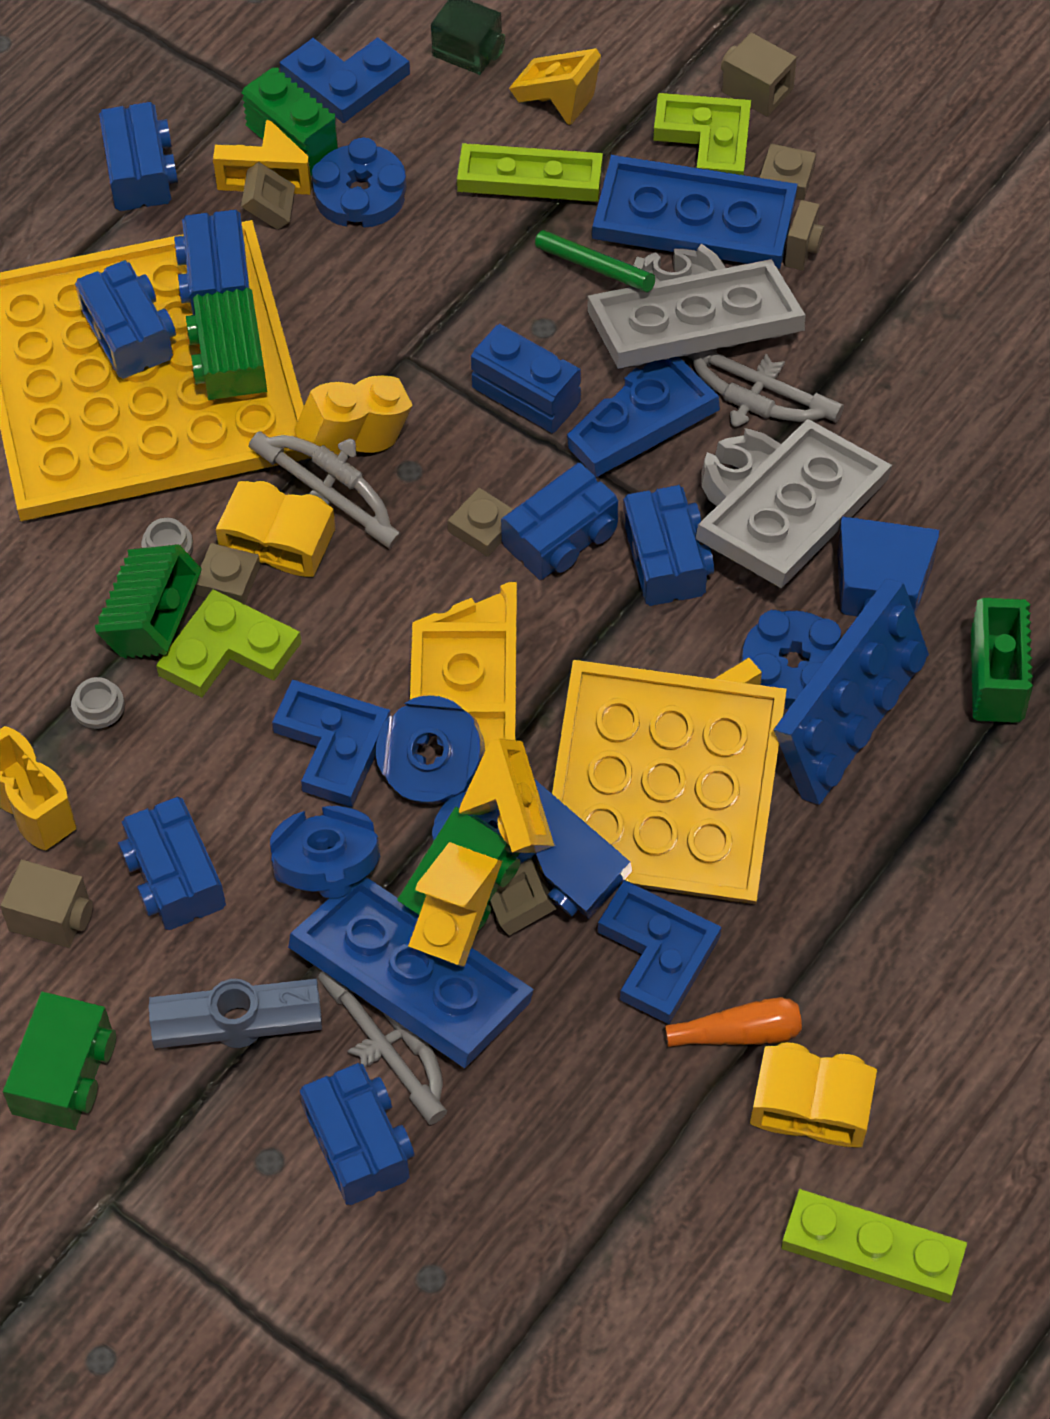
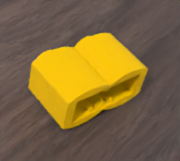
[294,375,413,458]
[216,481,335,577]
[0,726,76,851]
[750,1042,877,1147]

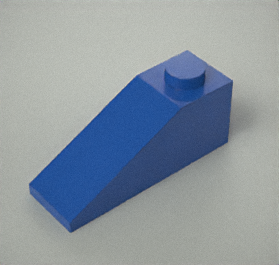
[534,779,632,919]

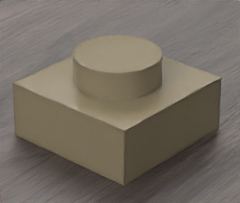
[760,144,816,200]
[241,162,295,230]
[785,200,825,271]
[447,488,514,557]
[194,543,261,604]
[490,858,556,936]

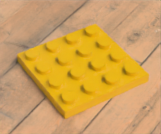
[540,660,787,904]

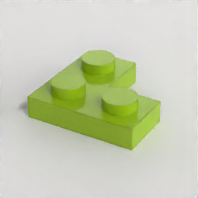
[653,93,751,175]
[156,589,302,698]

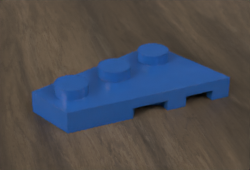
[567,357,720,477]

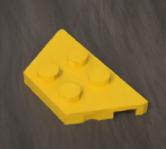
[410,582,517,750]

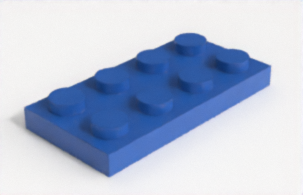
[592,155,798,269]
[773,578,929,805]
[288,877,534,1068]

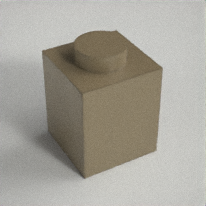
[721,32,797,117]
[0,859,93,948]

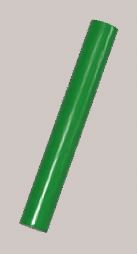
[535,230,656,292]

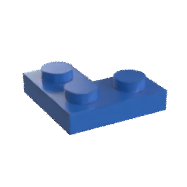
[279,37,410,123]
[272,680,391,807]
[598,880,722,1025]

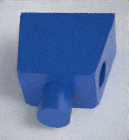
[837,516,940,617]

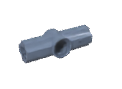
[149,978,322,1049]

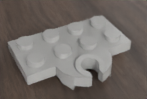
[588,244,806,369]
[695,419,892,588]

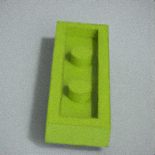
[457,143,603,202]
[781,1189,968,1303]

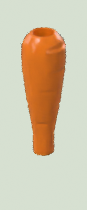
[665,997,802,1047]

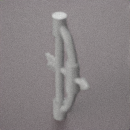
[685,349,844,427]
[248,431,401,549]
[318,971,447,1125]

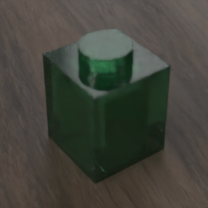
[431,0,505,75]

